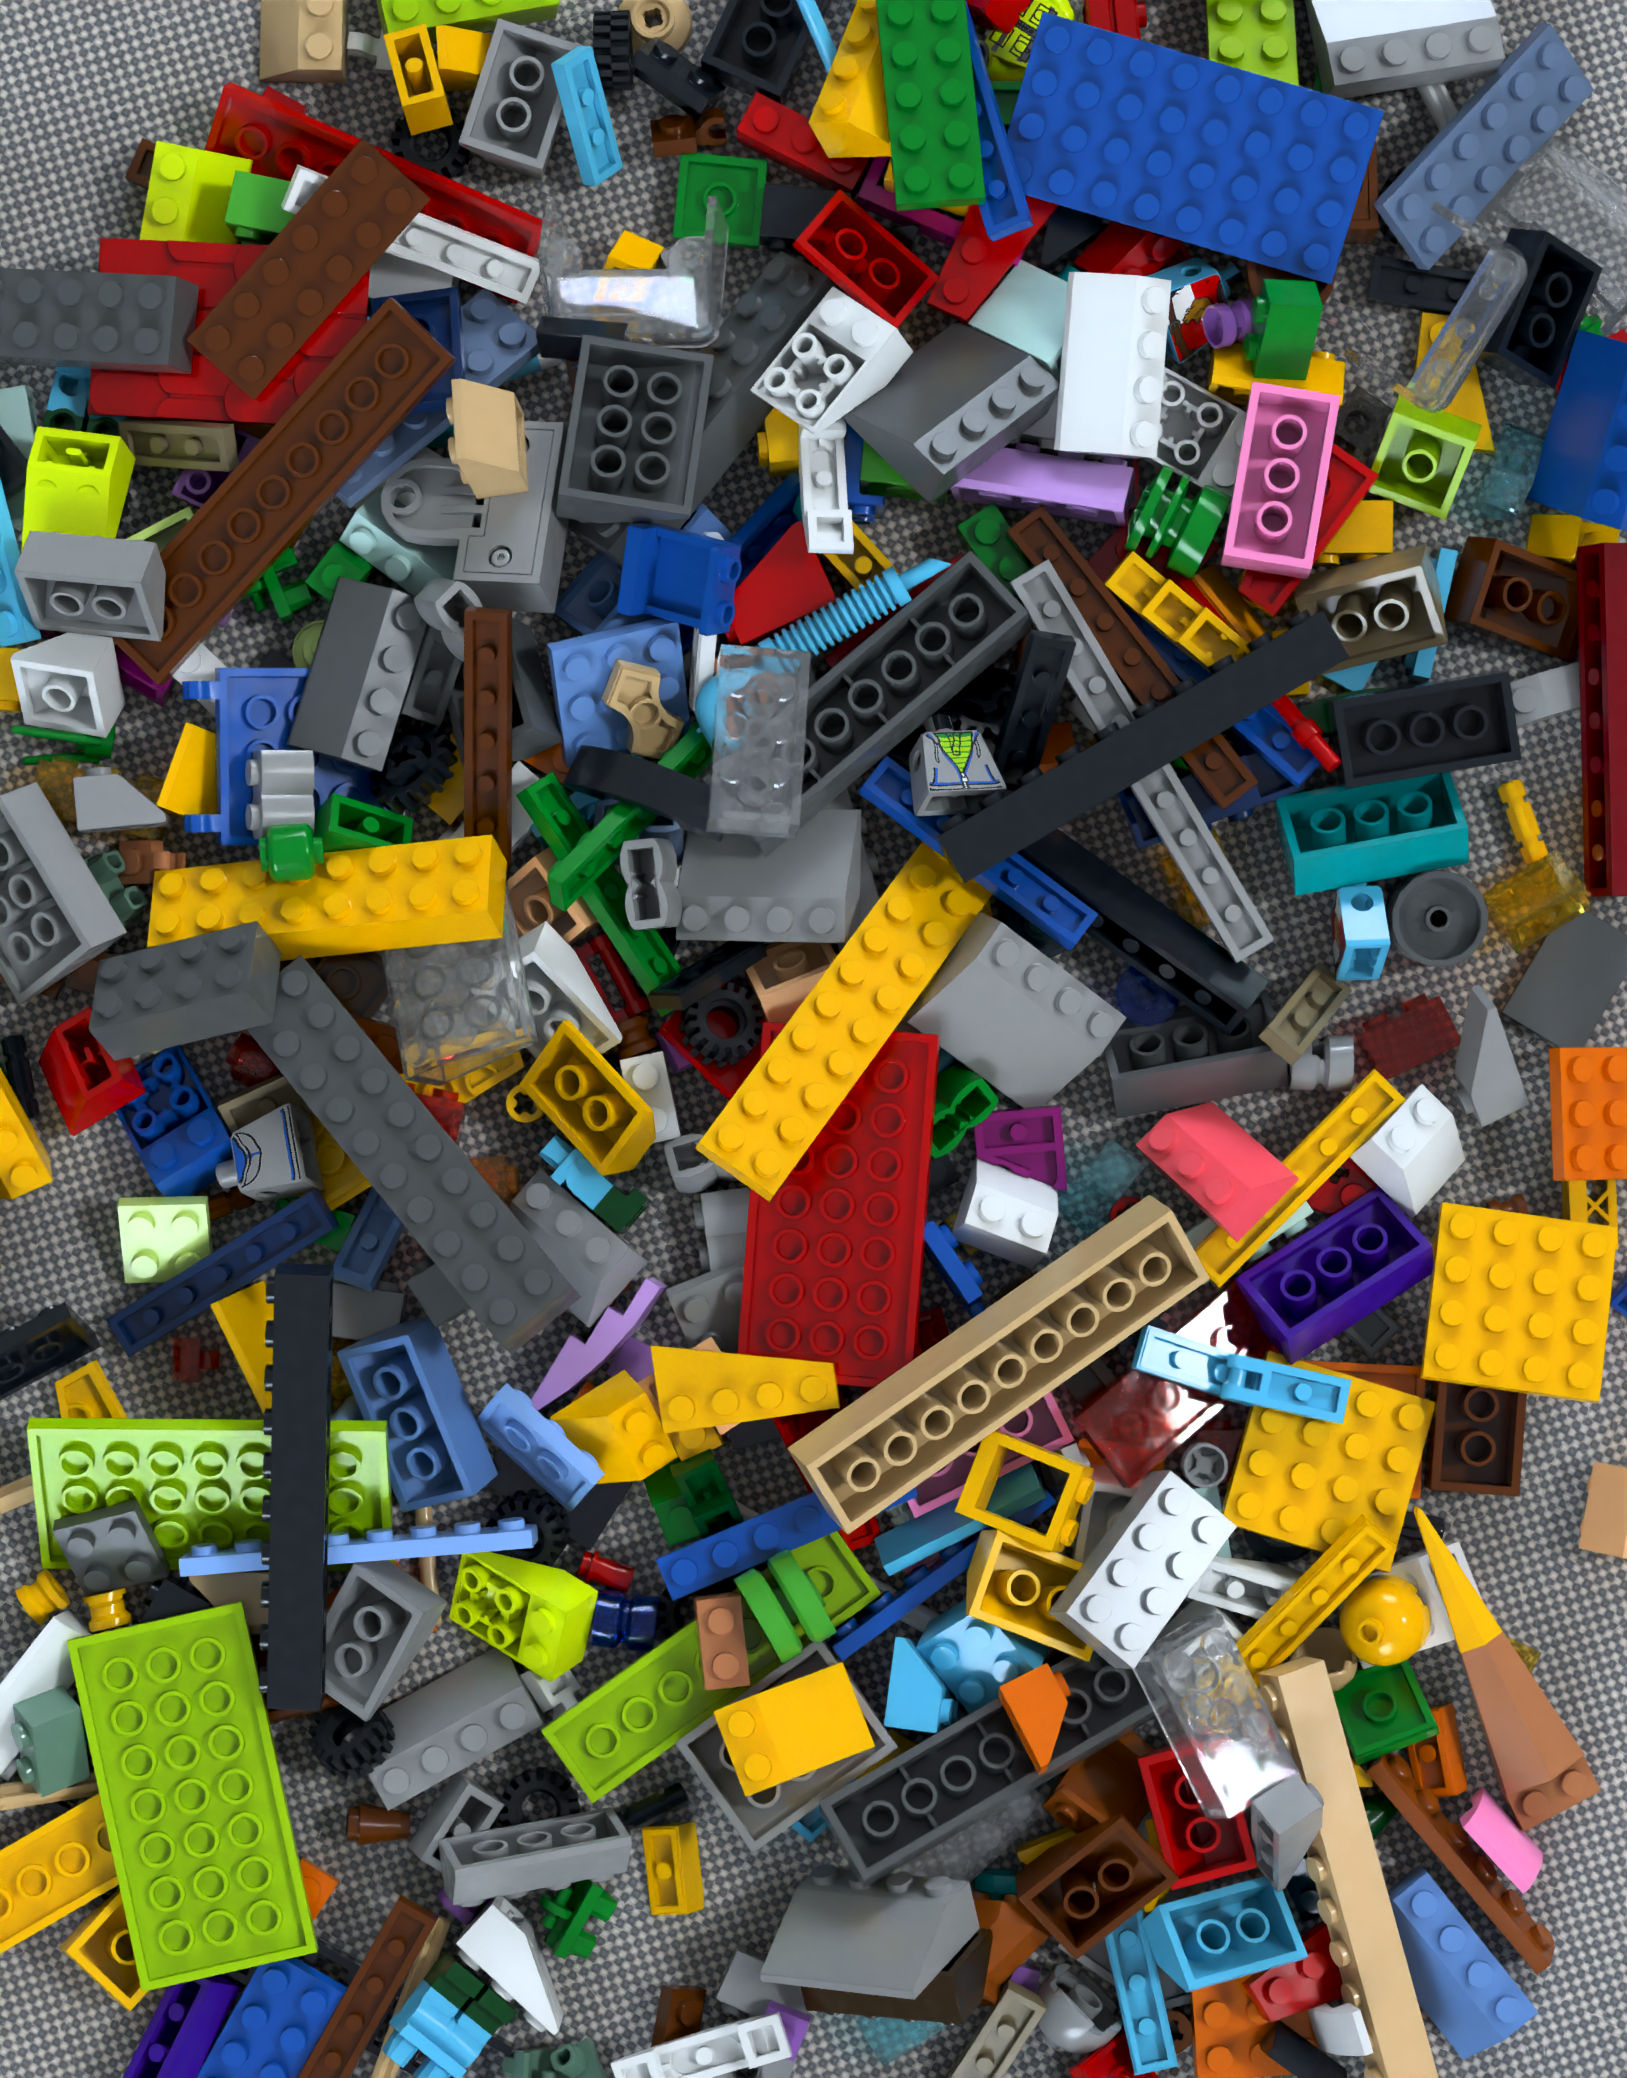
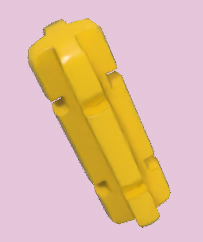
[1497,779,1549,865]

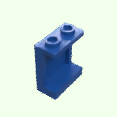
[845,423,885,525]
[616,522,742,636]

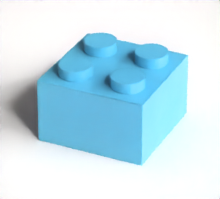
[916,1599,1049,1714]

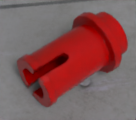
[577,1550,635,1593]

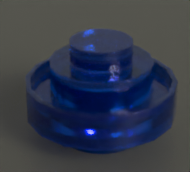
[1114,966,1179,1027]

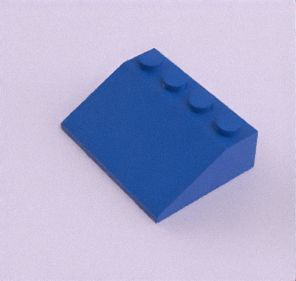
[1527,329,1627,531]

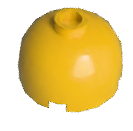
[1339,1575,1431,1667]

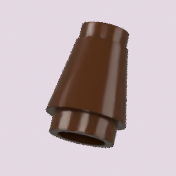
[346,1802,410,1846]

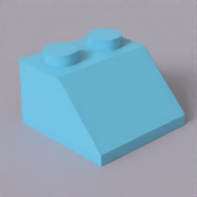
[884,1637,961,1733]

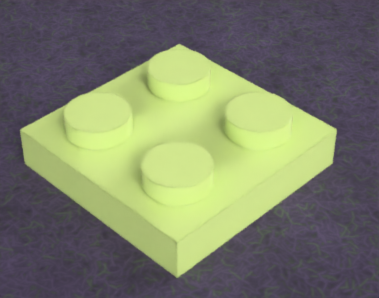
[117,1196,213,1283]

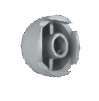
[1036,1964,1123,2054]

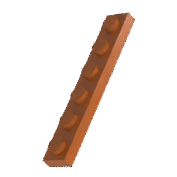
[1366,1752,1555,1974]

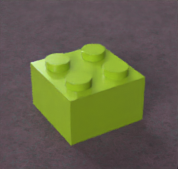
[1369,395,1481,520]

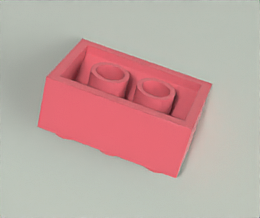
[1136,1102,1299,1242]

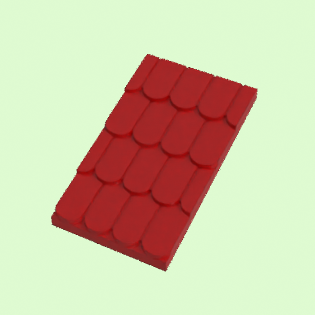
[88,238,370,425]

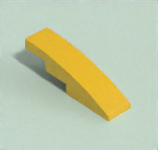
[1104,551,1249,673]

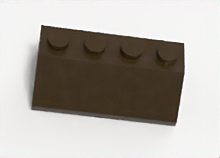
[801,1928,993,2026]

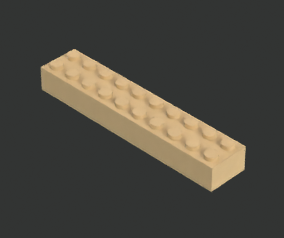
[787,1195,1210,1534]

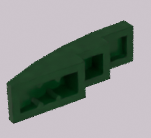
[670,1449,766,1592]

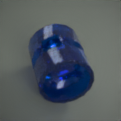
[591,1589,660,1653]

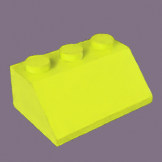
[140,141,253,244]

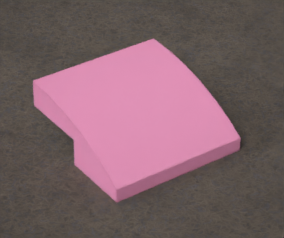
[1460,1787,1543,1894]

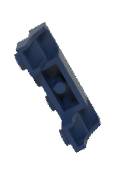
[1115,729,1304,850]

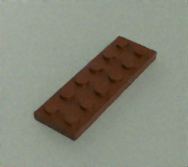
[187,138,431,400]

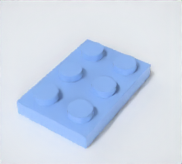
[476,1383,605,1512]

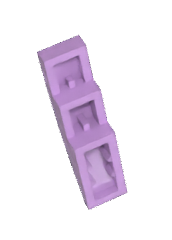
[531,1277,668,1412]

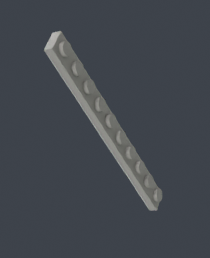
[1009,559,1274,963]

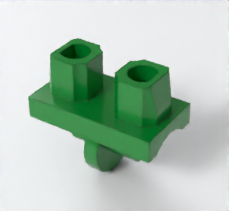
[240,547,314,625]
[538,1879,617,1959]

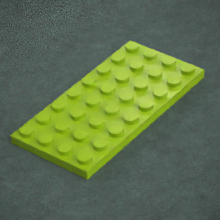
[27,1418,394,1571]
[67,1601,319,1992]

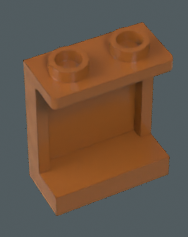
[1042,1732,1155,1834]

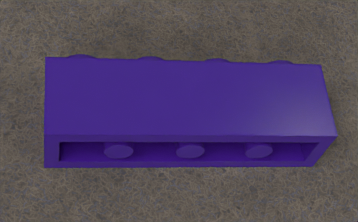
[123,1974,241,2078]

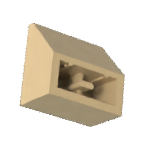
[446,378,529,499]

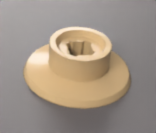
[617,0,692,57]

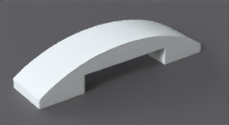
[798,418,854,554]
[610,2012,793,2078]

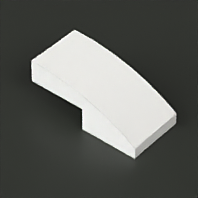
[1307,2002,1373,2056]

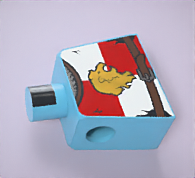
[1146,258,1245,364]
[1330,882,1390,981]

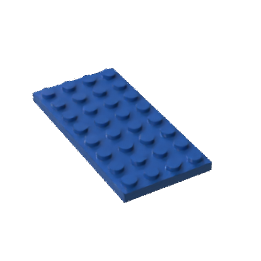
[1007,12,1384,284]

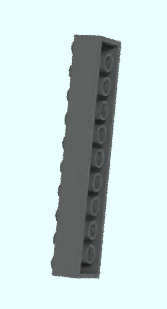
[247,955,581,1355]

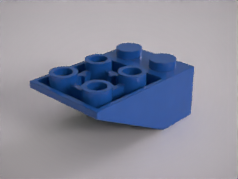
[116,1045,233,1197]

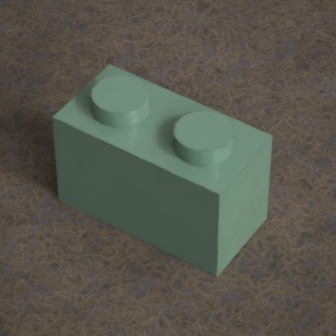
[11,1685,90,1797]

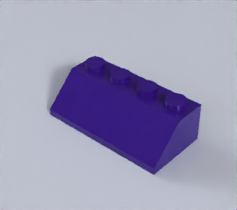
[1236,1186,1433,1365]

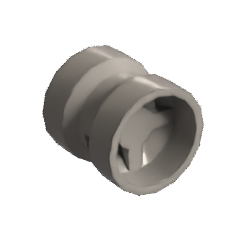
[1180,1442,1228,1488]

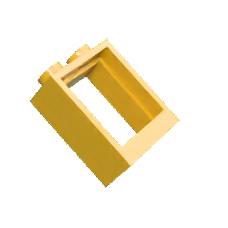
[955,1429,1095,1552]

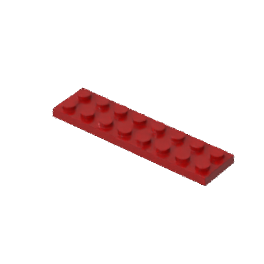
[205,82,548,304]

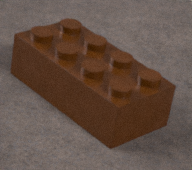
[1424,1380,1527,1497]

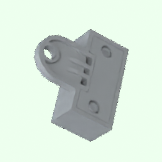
[381,421,569,613]

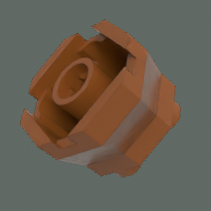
[971,1891,1050,2006]

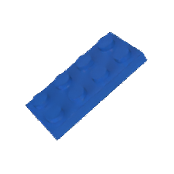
[196,1957,348,2078]

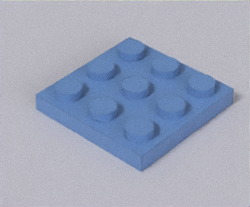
[547,618,691,768]

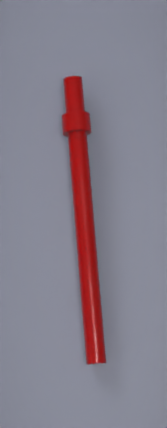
[1166,570,1342,772]

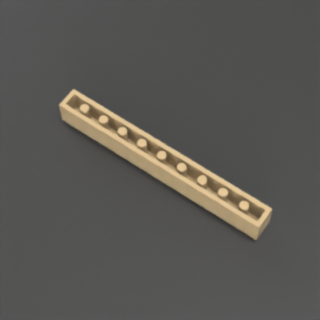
[1258,1656,1439,2078]

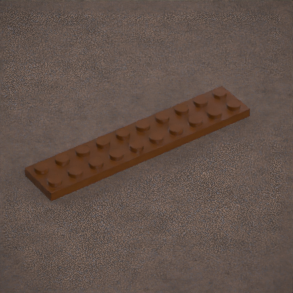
[109,297,457,685]

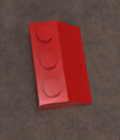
[792,189,939,328]
[1137,1732,1258,1890]

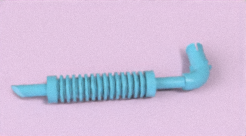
[695,558,953,765]

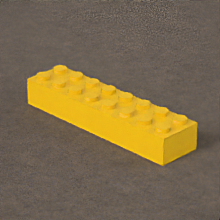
[147,834,507,961]

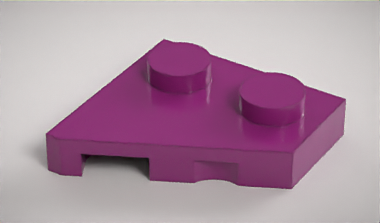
[974,1105,1067,1191]

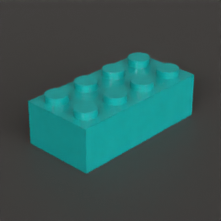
[1275,772,1469,896]

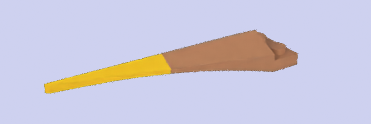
[1413,1506,1601,1832]

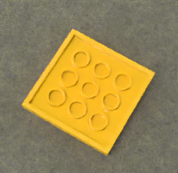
[1420,1202,1618,1404]
[1221,1351,1435,1573]

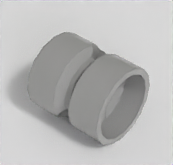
[1287,1035,1354,1092]

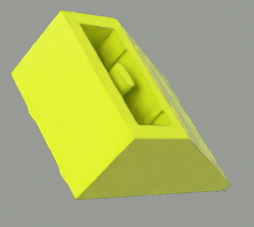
[21,426,136,552]
[449,1552,598,1682]

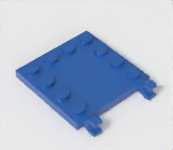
[182,668,392,845]

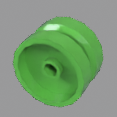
[733,1548,837,1664]

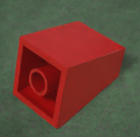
[723,521,837,651]

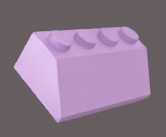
[950,443,1135,527]

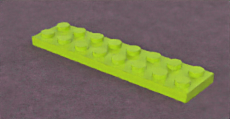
[541,1531,881,1804]

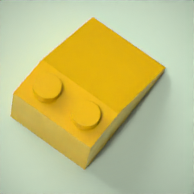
[713,1662,876,1797]

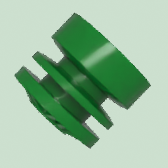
[1124,464,1232,580]

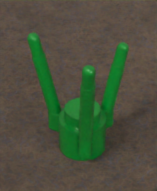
[11,725,116,765]

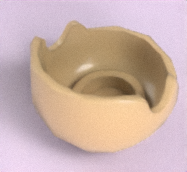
[1290,1627,1357,1692]

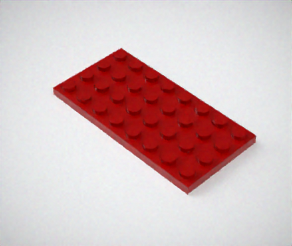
[737,1022,941,1388]

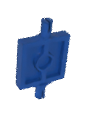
[924,1219,986,1319]

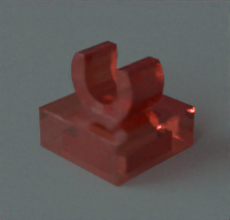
[172,1337,220,1382]

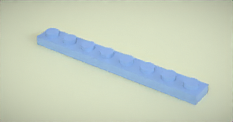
[179,1517,538,1577]

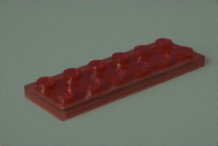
[1071,1253,1281,1488]

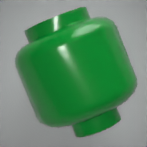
[259,823,324,882]

